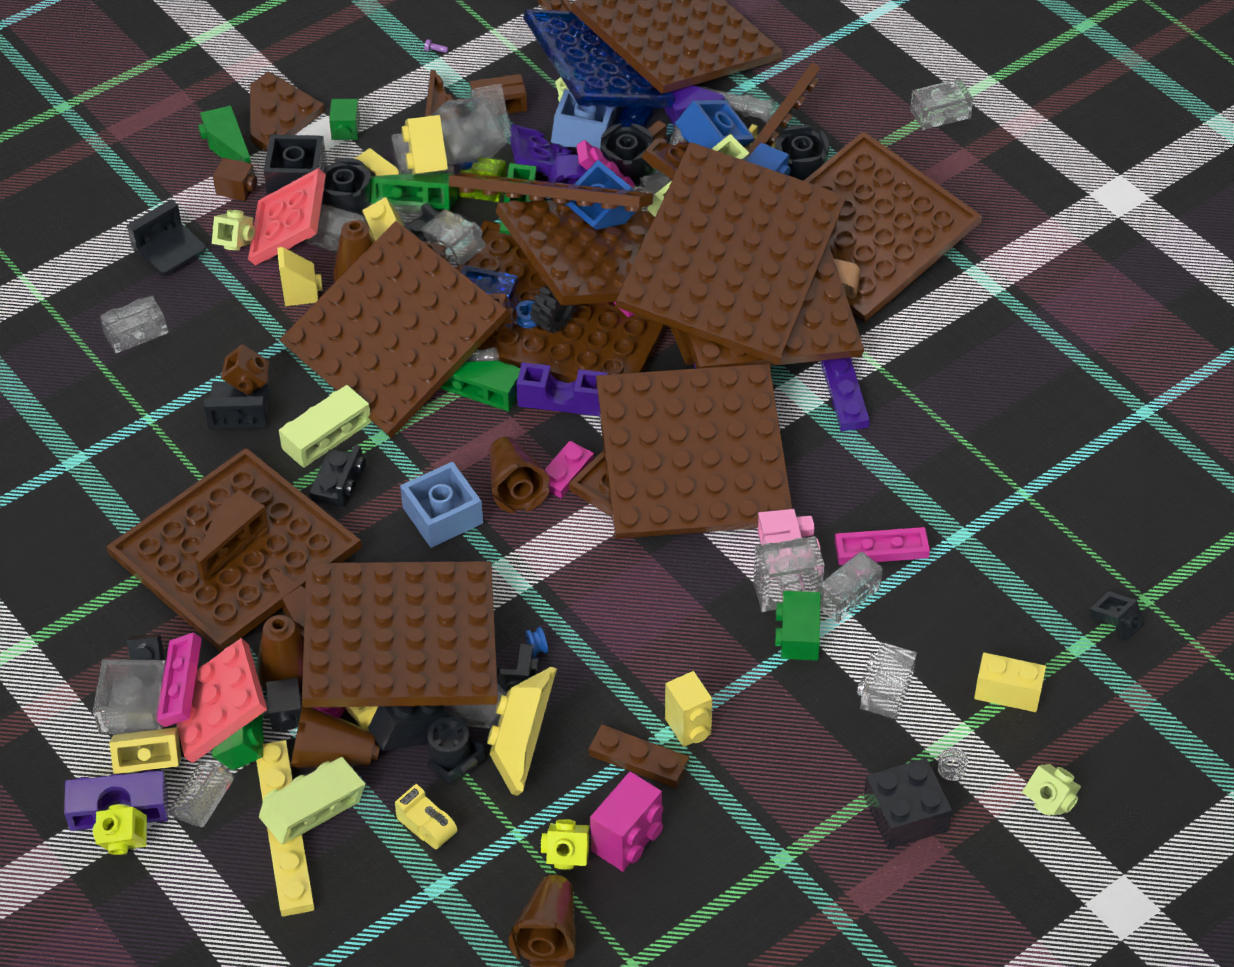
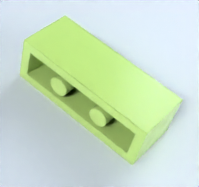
[279,385,371,468]
[259,757,365,845]

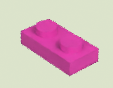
[545,441,594,498]

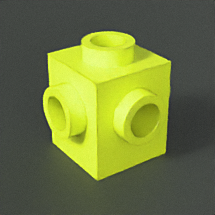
[93,805,147,855]
[541,819,590,870]

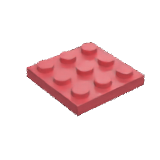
[248,168,326,266]
[176,638,267,763]

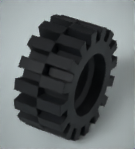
[530,285,577,333]

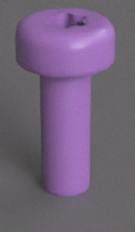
[424,39,448,53]

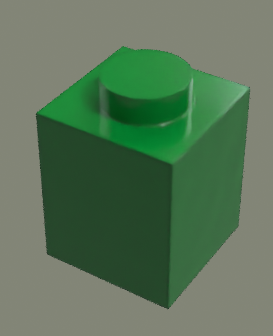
[329,99,360,140]

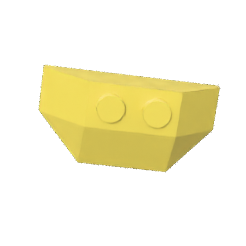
[487,667,557,796]

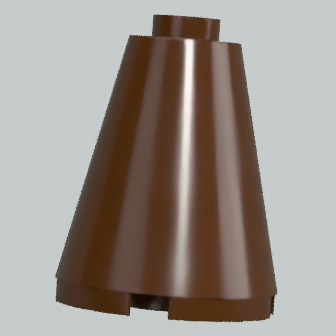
[333,220,375,282]
[490,436,550,513]
[256,615,304,694]
[290,707,380,768]
[509,875,576,967]

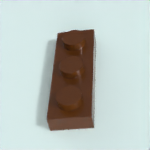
[588,724,689,788]

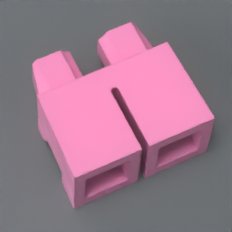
[757,509,820,576]

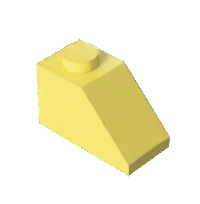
[277,247,323,306]

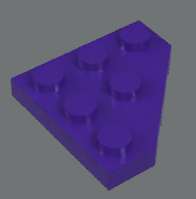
[509,124,572,176]

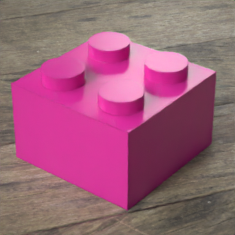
[590,772,663,872]

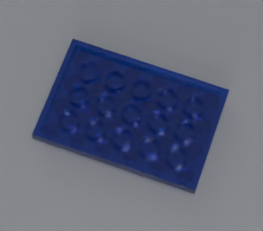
[523,9,676,108]

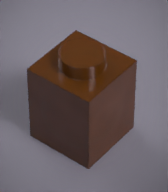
[213,158,257,201]

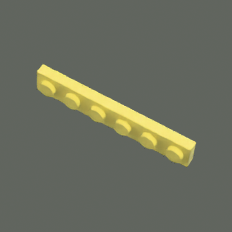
[256,740,315,917]

